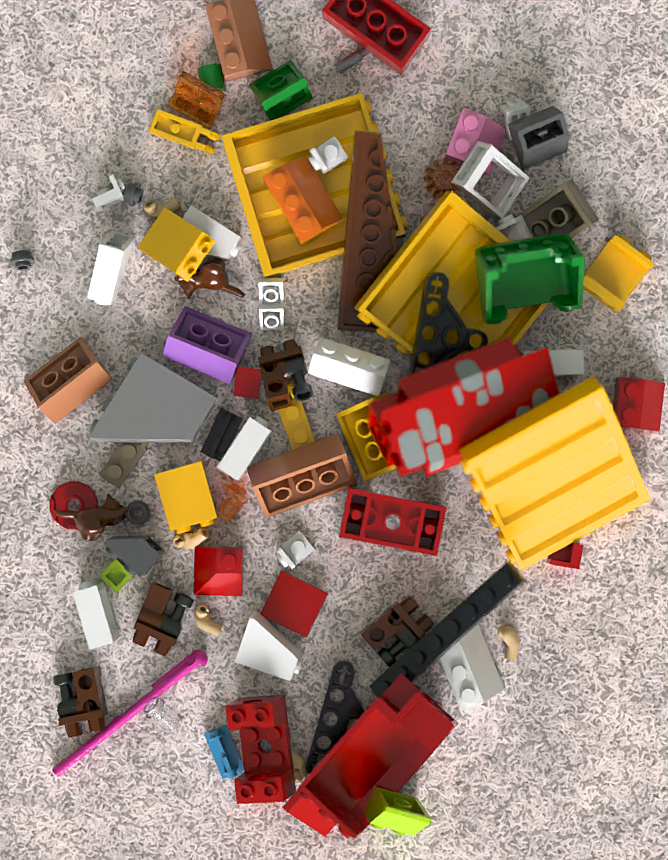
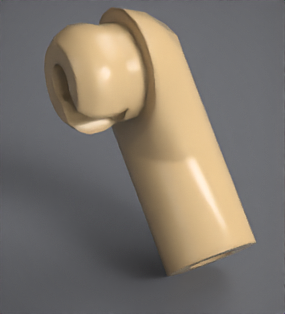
[143,197,181,218]
[172,527,210,549]
[194,604,223,637]
[497,625,520,661]
[291,748,308,783]

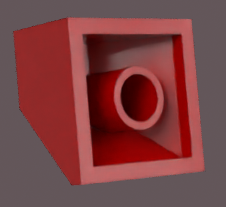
[194,546,244,596]

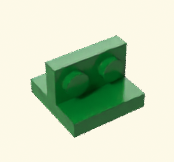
[249,60,313,120]

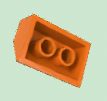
[262,156,344,245]

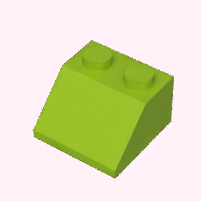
[364,786,432,835]

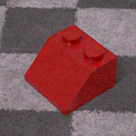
[613,377,665,432]

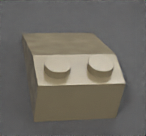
[514,179,599,238]

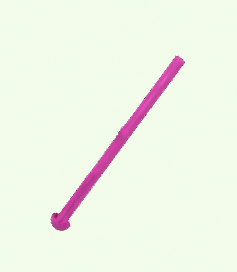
[52,649,208,777]

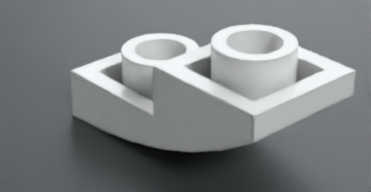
[258,278,284,330]

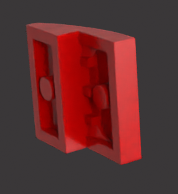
[260,570,329,637]

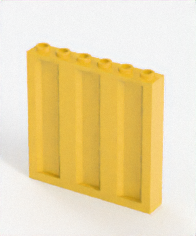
[221,93,408,278]
[354,191,548,370]
[459,376,651,570]

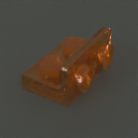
[167,71,226,128]
[219,483,249,523]

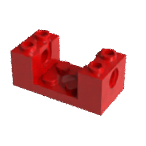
[339,487,447,556]
[225,695,296,804]

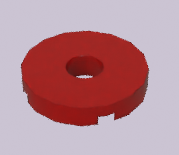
[49,481,98,530]

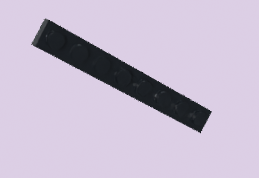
[369,561,526,697]

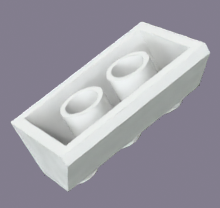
[308,337,390,396]
[440,624,504,711]

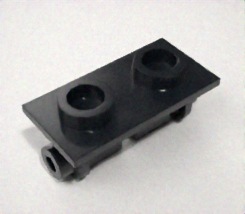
[200,408,243,462]

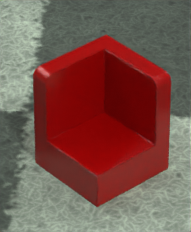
[233,366,261,399]
[547,542,583,569]

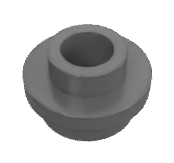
[124,182,144,207]
[10,250,35,270]
[126,500,150,525]

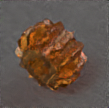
[423,158,461,198]

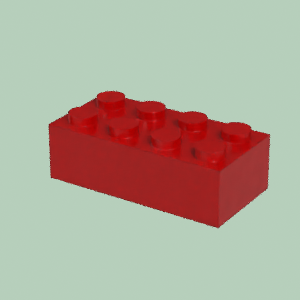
[322,0,431,75]

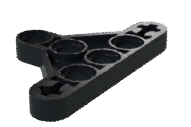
[409,272,488,375]
[306,660,365,774]

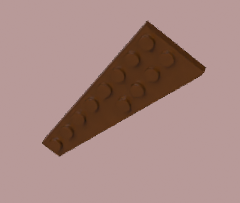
[337,131,398,332]

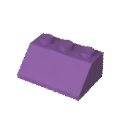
[162,306,252,384]

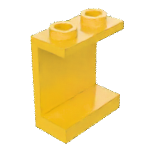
[137,207,215,282]
[583,234,655,313]
[154,461,219,534]

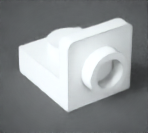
[500,99,531,140]
[308,136,348,174]
[92,173,126,211]
[495,214,533,241]
[276,530,315,569]

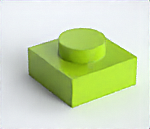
[99,558,133,593]

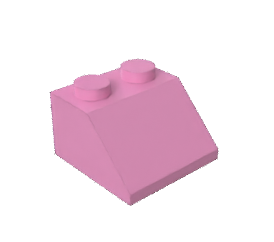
[444,108,506,176]

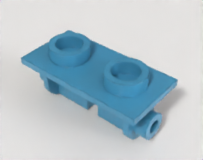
[204,724,244,779]

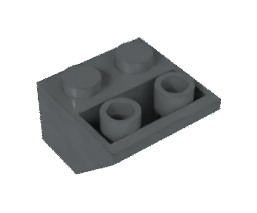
[508,106,569,170]
[104,535,165,577]

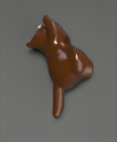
[174,258,245,299]
[54,493,128,541]

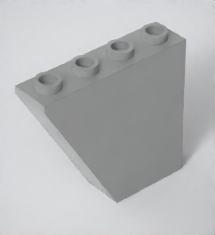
[88,353,217,443]

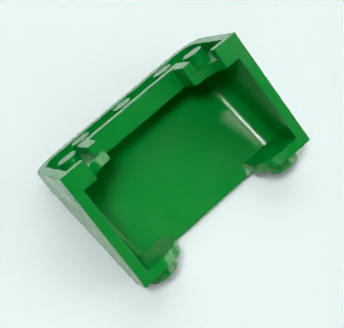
[475,234,584,324]

